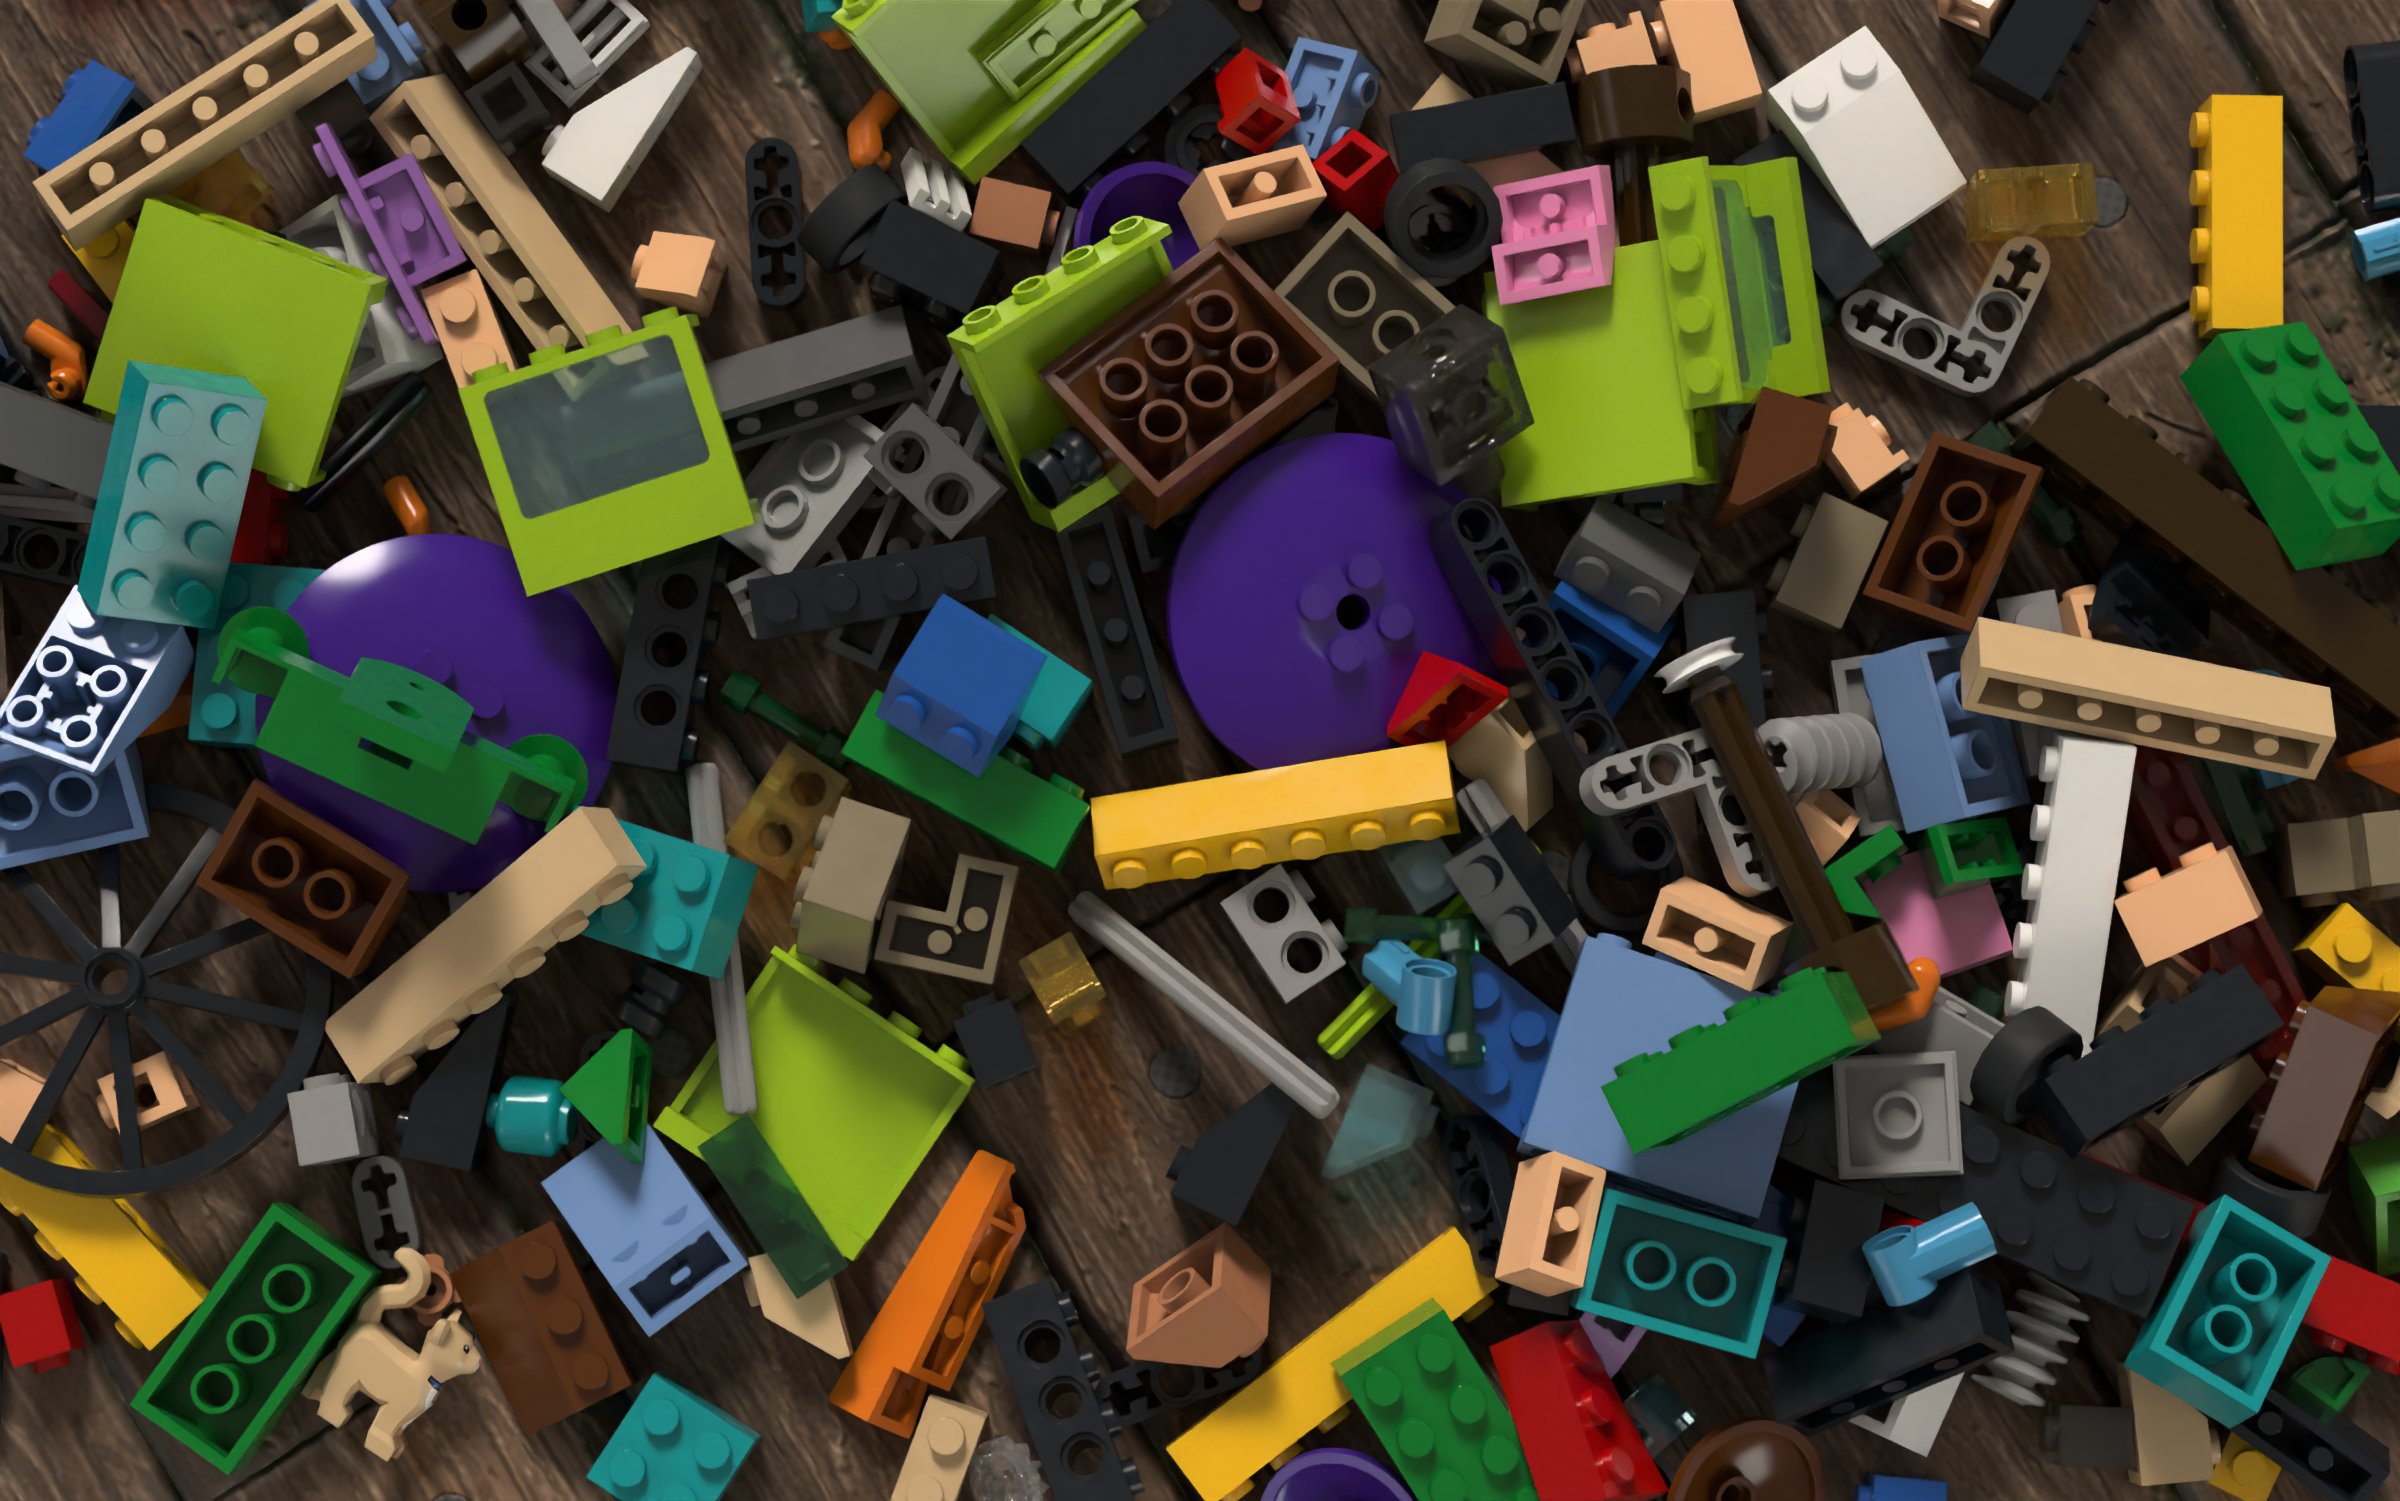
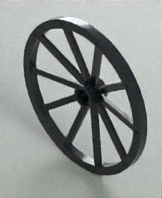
[0,782,335,1199]

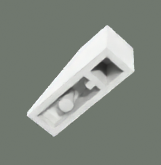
[542,47,703,213]

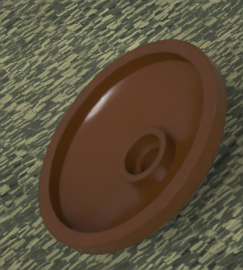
[1667,1416,1826,1501]

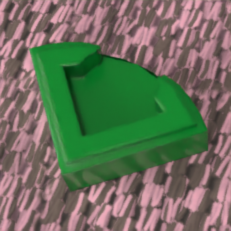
[2287,1356,2372,1413]

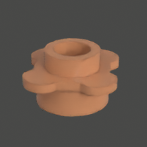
[396,1254,462,1326]

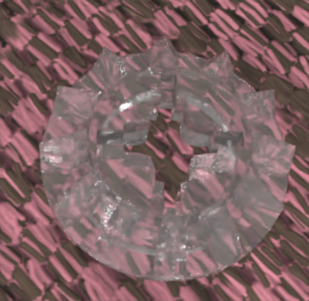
[970,1435,1050,1501]

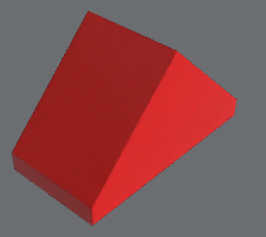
[1387,651,1508,749]

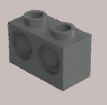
[863,403,1008,542]

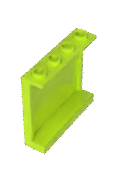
[831,0,1147,185]
[83,194,389,492]
[946,216,1173,532]
[1482,240,1721,512]
[653,943,977,1261]

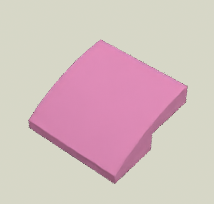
[1491,165,1615,305]
[1860,851,2013,979]

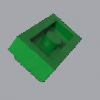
[1825,824,1909,923]

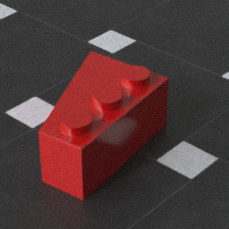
[1489,1320,1669,1501]

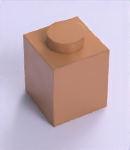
[969,176,1061,261]

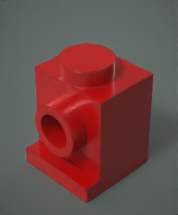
[1213,47,1301,155]

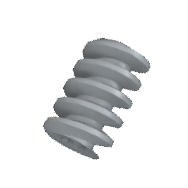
[1758,712,1883,794]
[1970,1271,2091,1407]

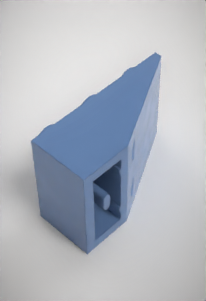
[0,584,196,777]
[541,1121,748,1337]

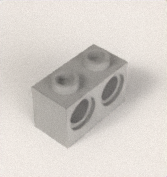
[1219,863,1349,1005]
[287,1073,381,1166]

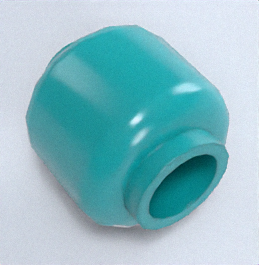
[486,1075,578,1157]

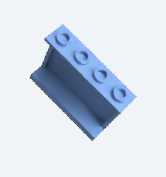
[1516,933,1799,1227]

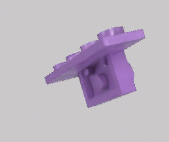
[313,123,468,346]

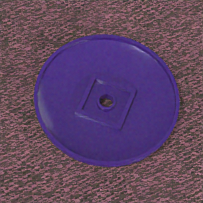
[1166,433,1502,771]
[255,534,617,893]

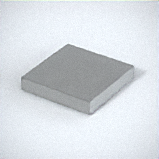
[1833,1051,1964,1181]

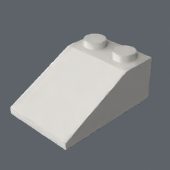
[1767,26,1967,250]

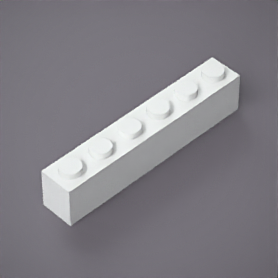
[2004,730,2137,1057]

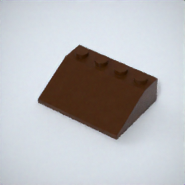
[1038,237,1340,530]

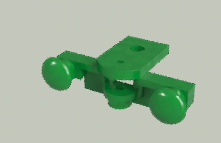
[211,606,588,845]

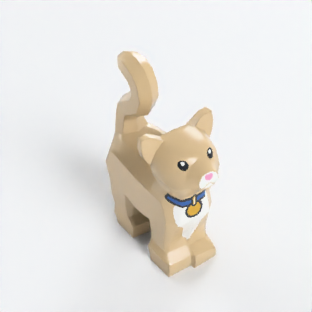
[301,1248,482,1462]

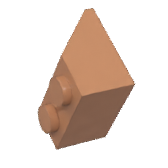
[1126,1222,1272,1368]

